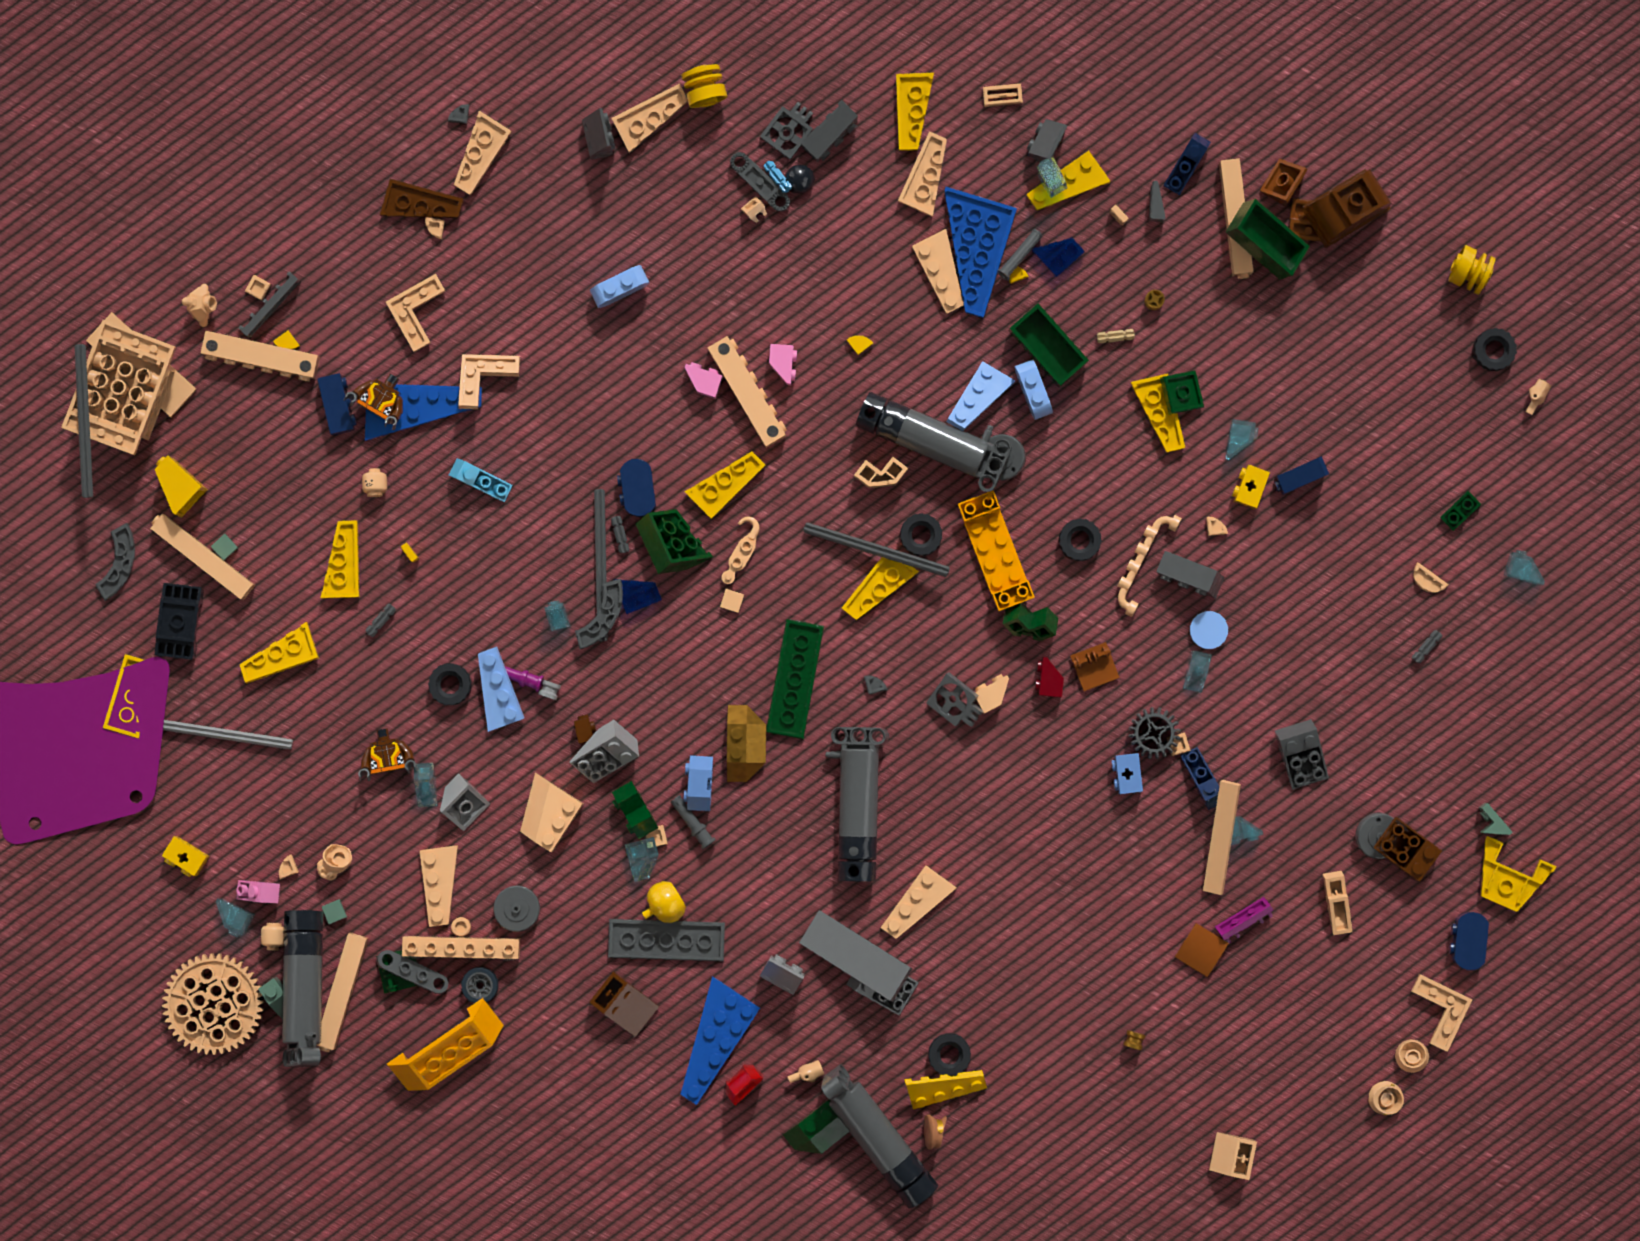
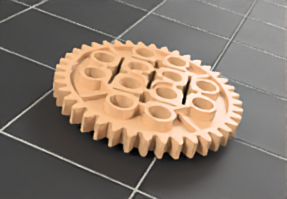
[162,953,264,1055]

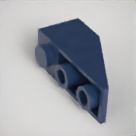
[1163,133,1211,195]
[1180,747,1219,810]

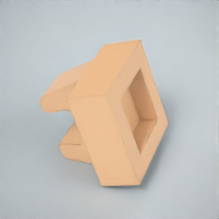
[741,197,767,223]

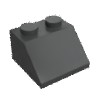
[1027,119,1067,166]

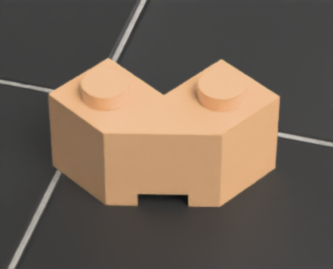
[854,457,908,488]

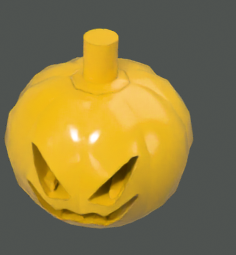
[642,881,686,923]

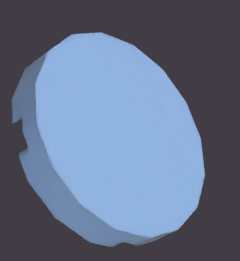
[1190,611,1228,649]

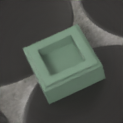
[211,534,238,561]
[322,899,347,924]

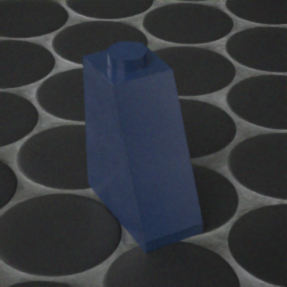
[1274,456,1329,495]

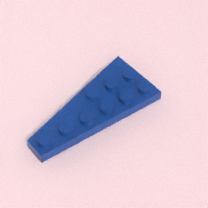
[365,384,482,441]
[680,976,760,1105]

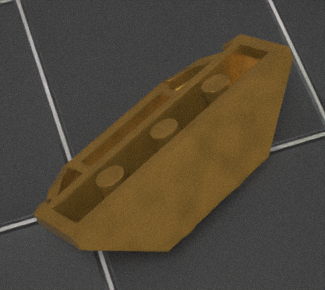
[727,705,766,782]

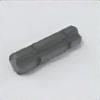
[611,516,630,553]
[365,604,396,637]
[1412,630,1442,664]

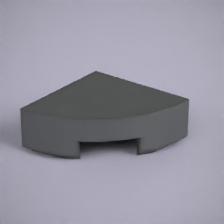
[448,104,470,124]
[864,676,887,695]

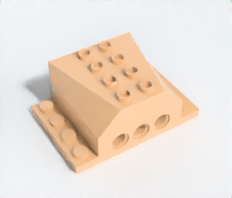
[61,320,176,455]

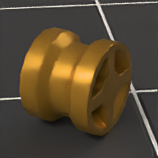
[1144,290,1165,310]
[1123,1030,1146,1050]

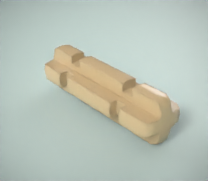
[1097,329,1135,343]

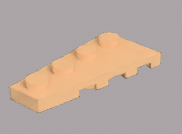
[612,84,688,153]
[454,111,512,196]
[898,131,947,217]
[912,229,964,314]
[420,845,458,927]
[881,865,957,939]

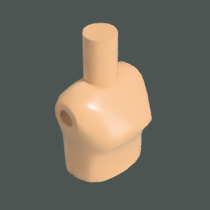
[1526,379,1552,415]
[787,1060,825,1084]

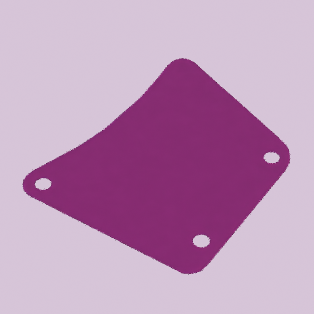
[0,657,170,844]

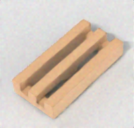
[983,84,1023,107]

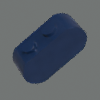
[617,459,656,517]
[1449,912,1489,970]

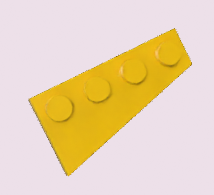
[896,73,934,151]
[684,452,766,519]
[320,520,360,598]
[841,557,919,620]

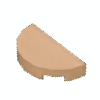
[1413,562,1449,593]

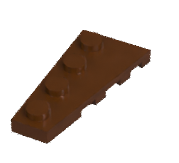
[380,179,464,218]

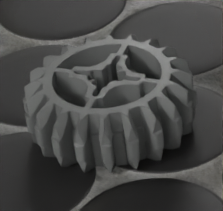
[1129,707,1181,759]

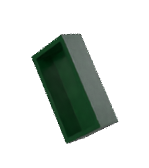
[1225,199,1310,280]
[1008,303,1089,388]

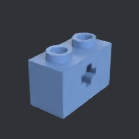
[1111,753,1143,794]

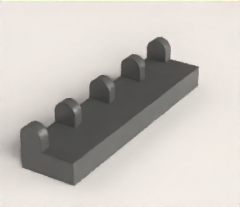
[238,272,301,338]

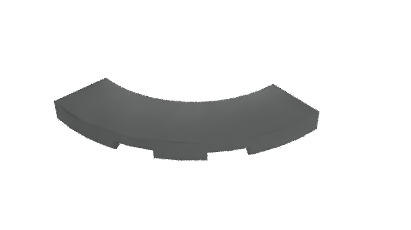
[95,523,135,601]
[575,579,623,650]

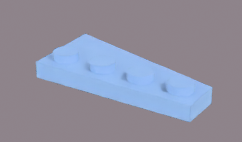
[946,361,1015,431]
[478,647,524,732]

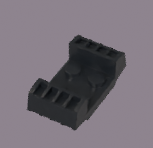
[154,583,204,660]

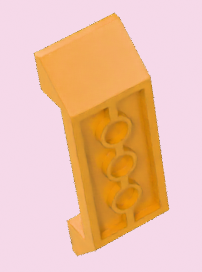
[958,490,1035,611]
[387,998,504,1091]

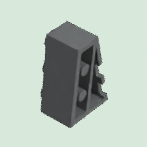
[1156,551,1225,599]

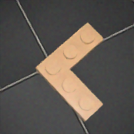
[386,274,445,352]
[459,354,520,409]
[1411,974,1472,1052]

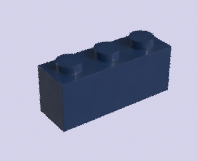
[317,373,357,436]

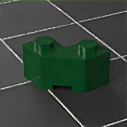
[1003,602,1059,641]
[612,781,659,839]

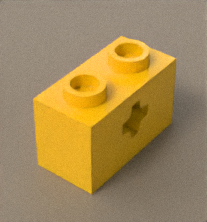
[1232,464,1270,509]
[162,836,209,877]

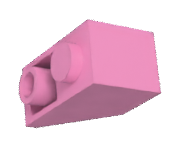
[769,344,797,386]
[685,362,723,399]
[236,880,280,903]

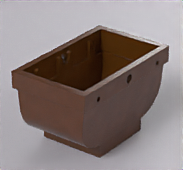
[1301,169,1392,248]

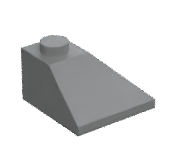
[440,773,490,831]

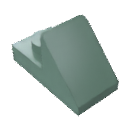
[1479,803,1513,835]

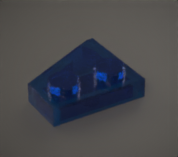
[1032,237,1085,278]
[613,579,663,615]

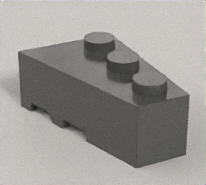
[801,100,858,163]

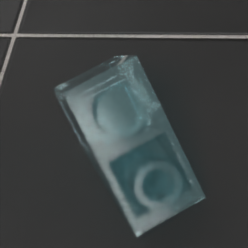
[1037,157,1067,198]
[544,600,571,631]
[1231,816,1263,845]
[625,837,659,882]

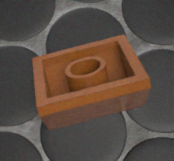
[1260,158,1307,206]

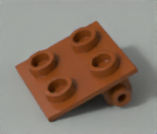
[1070,642,1120,691]

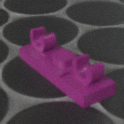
[1215,897,1273,943]

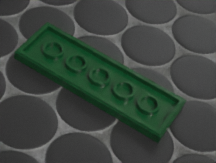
[766,619,824,739]

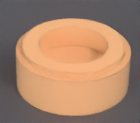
[451,917,471,937]

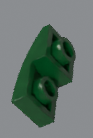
[1440,490,1482,531]

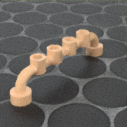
[1117,515,1182,617]

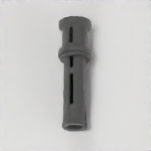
[670,795,716,850]

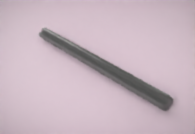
[74,344,93,498]
[594,489,608,641]
[803,522,950,577]

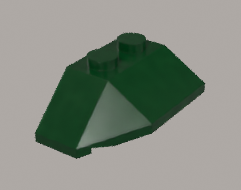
[783,1099,849,1154]

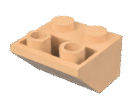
[1209,1132,1257,1180]

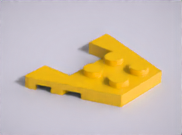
[1480,836,1557,912]

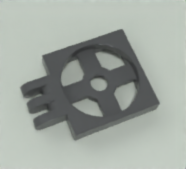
[760,102,813,160]
[926,672,983,727]

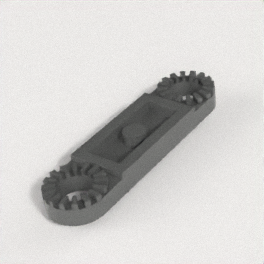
[730,152,790,212]
[376,950,448,994]

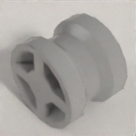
[538,680,561,700]

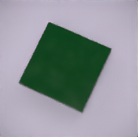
[1160,370,1204,415]

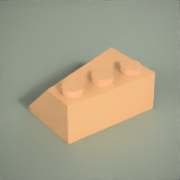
[520,773,584,852]

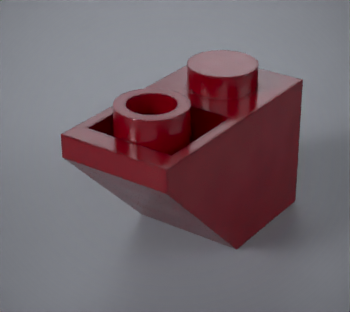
[1035,657,1064,698]

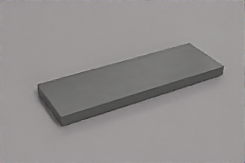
[799,910,913,1002]
[608,919,725,961]

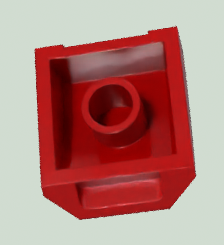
[725,1065,764,1106]

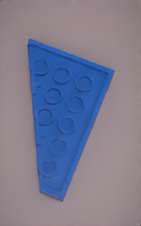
[944,187,1017,318]

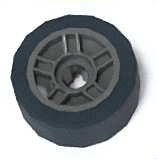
[461,967,499,1003]

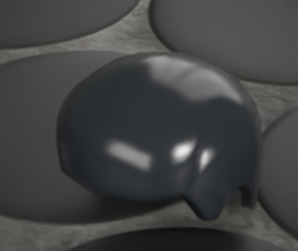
[785,165,815,194]

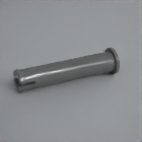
[997,229,1043,281]

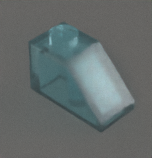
[1226,419,1258,459]
[1504,550,1545,586]
[1183,651,1212,693]
[414,763,438,807]
[216,898,255,937]

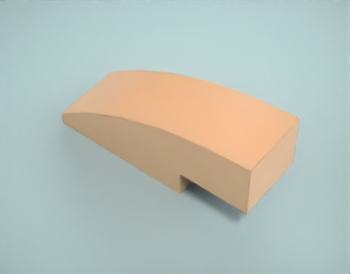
[1323,871,1352,935]

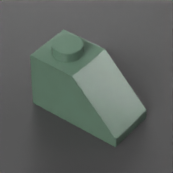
[258,977,283,1019]

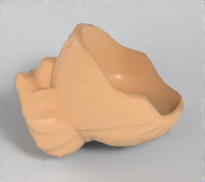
[317,844,352,881]

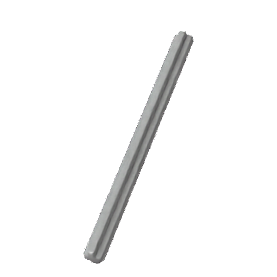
[163,720,293,749]

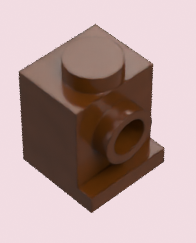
[574,714,596,744]

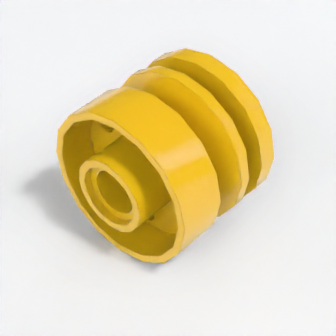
[681,64,728,108]
[1448,245,1495,294]

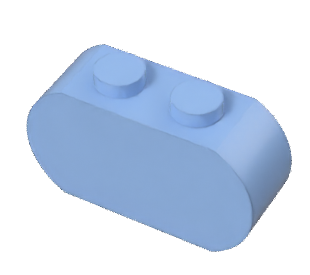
[590,265,650,308]
[1014,360,1053,420]

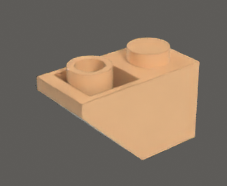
[975,674,1009,714]

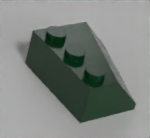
[636,509,713,574]

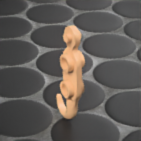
[722,517,760,584]

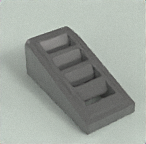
[1149,181,1166,222]

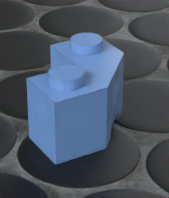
[684,756,713,811]

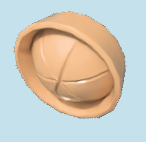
[1395,1039,1429,1073]

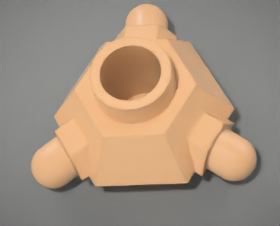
[182,284,217,327]

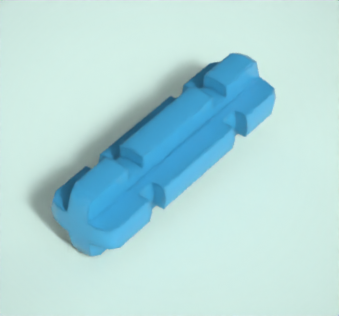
[763,161,792,193]

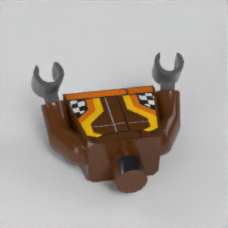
[343,374,403,430]
[358,728,418,781]

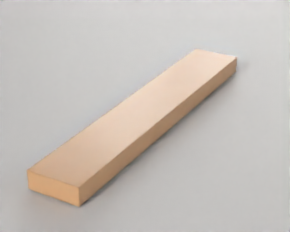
[1203,780,1241,895]

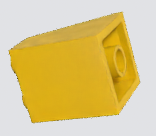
[154,455,208,518]

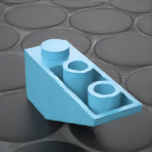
[449,458,513,502]

